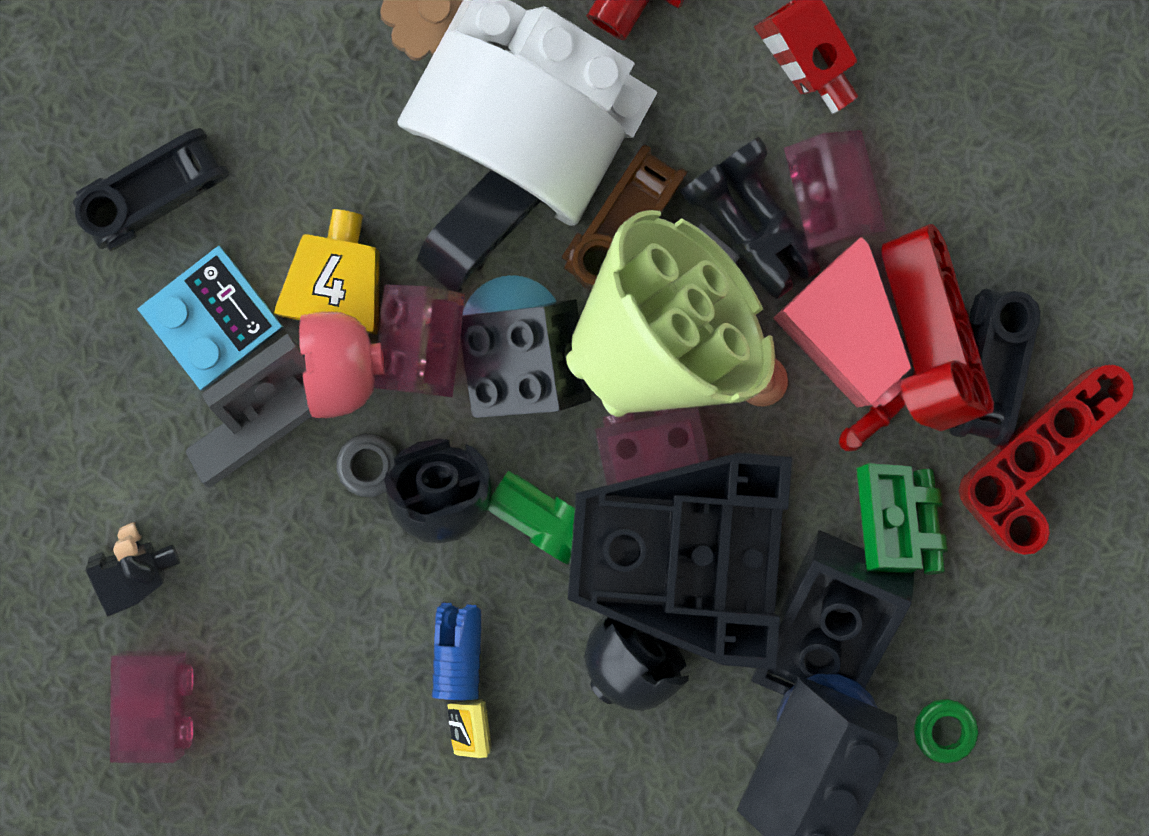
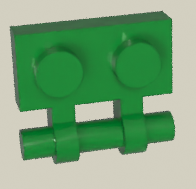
[856,463,948,575]

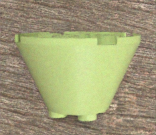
[566,210,775,417]

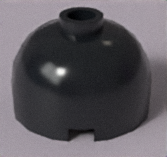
[384,439,491,543]
[584,616,689,711]

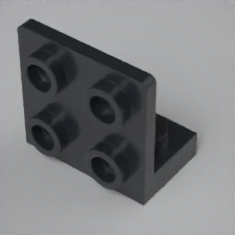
[458,299,591,418]

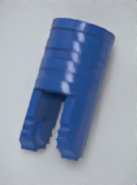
[432,603,482,700]

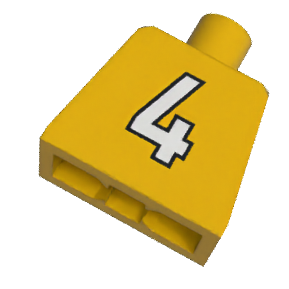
[274,209,380,335]

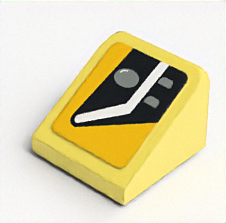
[448,699,492,758]

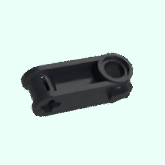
[72,128,229,251]
[949,288,1041,447]

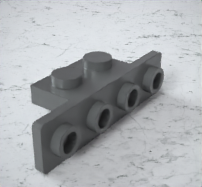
[186,334,311,488]

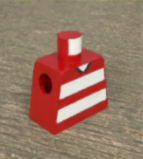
[754,0,858,114]

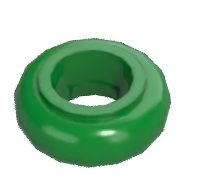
[914,699,979,764]

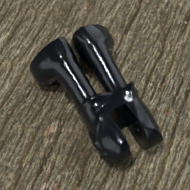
[680,137,820,299]

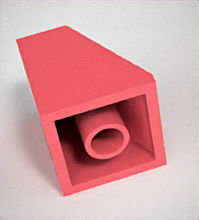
[773,237,911,408]

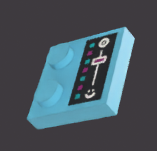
[137,245,284,391]

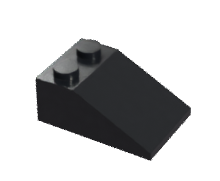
[751,530,915,695]

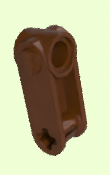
[561,144,688,291]

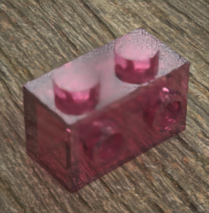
[784,130,887,249]
[374,285,465,398]
[595,407,709,485]
[110,651,193,763]

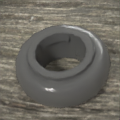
[336,433,398,497]

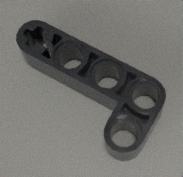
[416,170,541,296]

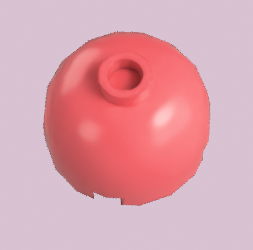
[299,311,385,418]

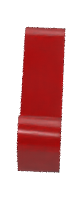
[881,224,994,431]
[959,365,1134,555]

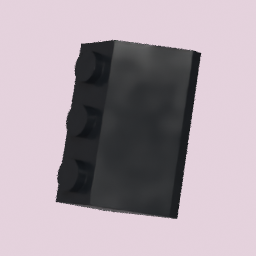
[737,676,899,836]

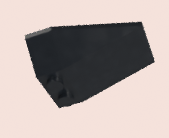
[567,453,792,670]

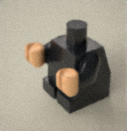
[85,522,181,617]

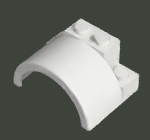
[398,0,657,226]

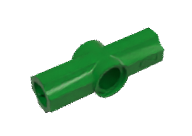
[487,471,575,565]

